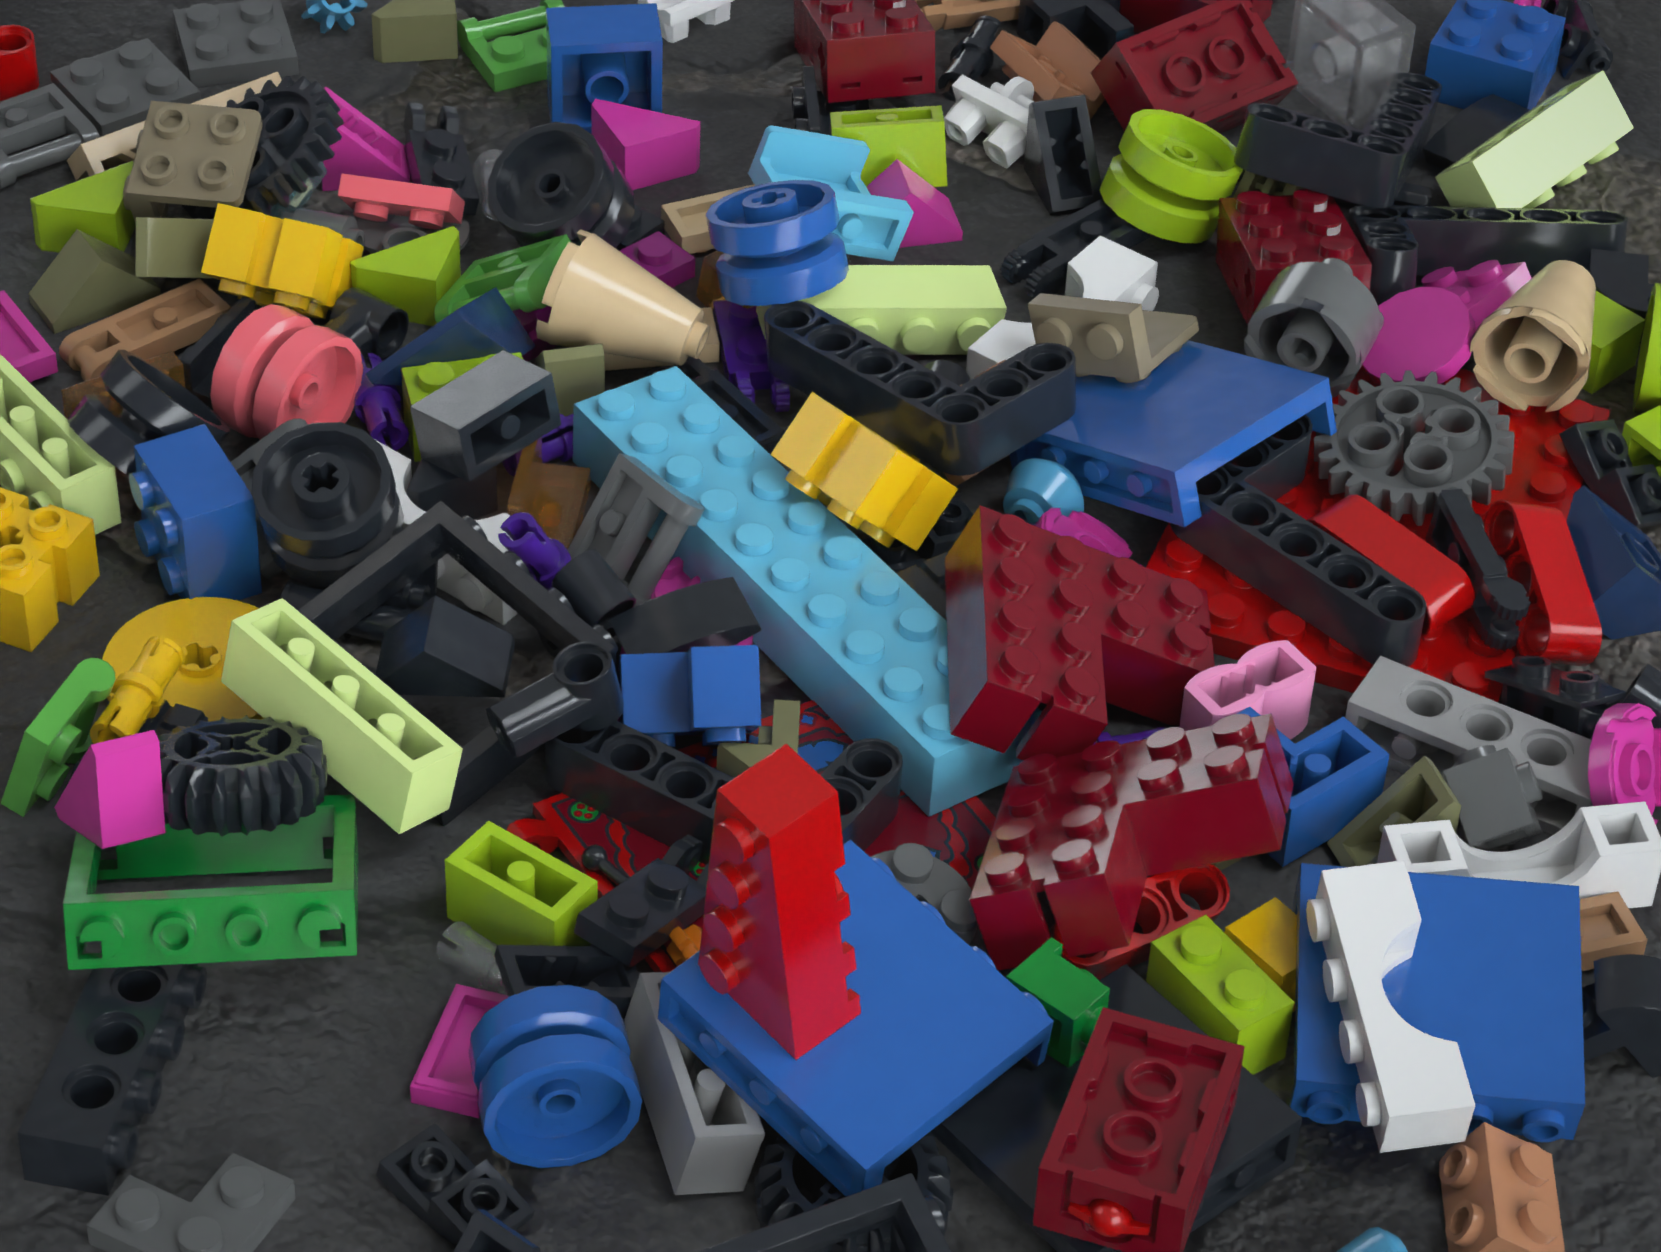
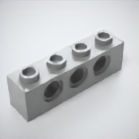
[1345,656,1593,835]

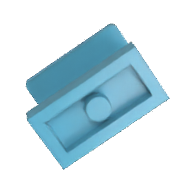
[748,125,914,261]

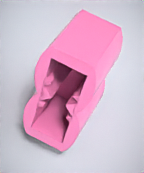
[1180,640,1316,740]

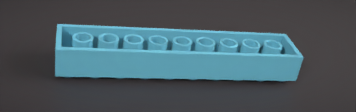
[573,366,1042,817]

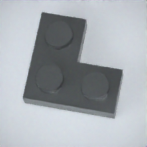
[86,1152,296,1252]

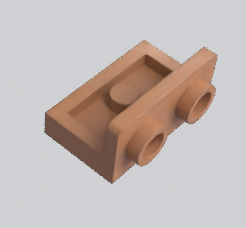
[990,21,1105,120]
[1439,1122,1565,1252]

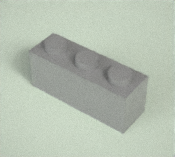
[624,972,765,1195]

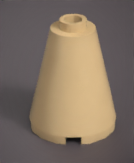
[536,229,710,366]
[1470,260,1596,412]

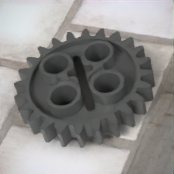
[1314,370,1515,526]

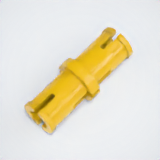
[90,636,185,744]

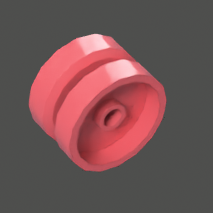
[210,304,363,440]

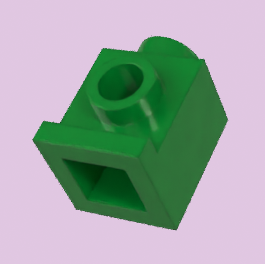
[1006,937,1110,1068]

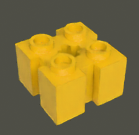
[201,203,364,320]
[771,392,958,551]
[0,487,100,652]

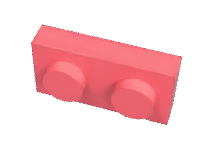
[338,174,465,229]

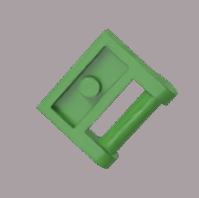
[457,0,565,92]
[434,234,571,323]
[1,658,116,817]

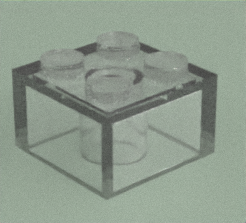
[1286,0,1416,130]

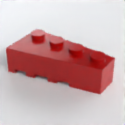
[698,743,861,1060]

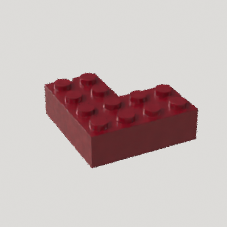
[945,505,1215,760]
[969,714,1293,971]

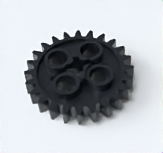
[182,76,344,219]

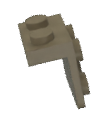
[123,101,263,225]
[1028,293,1199,383]

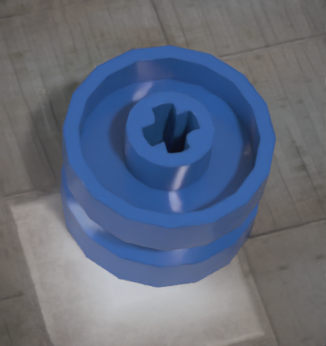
[706,180,849,306]
[468,985,642,1168]

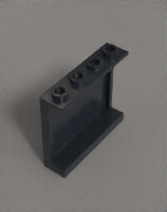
[925,964,1302,1252]

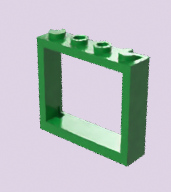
[63,794,358,970]

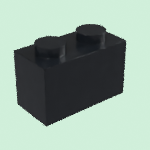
[410,350,562,482]

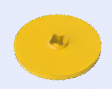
[102,597,264,722]

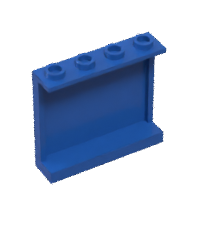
[1009,340,1337,527]
[658,840,1054,1197]
[1289,863,1585,1142]

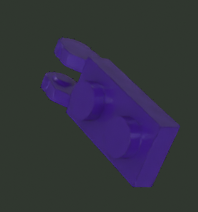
[713,300,790,412]

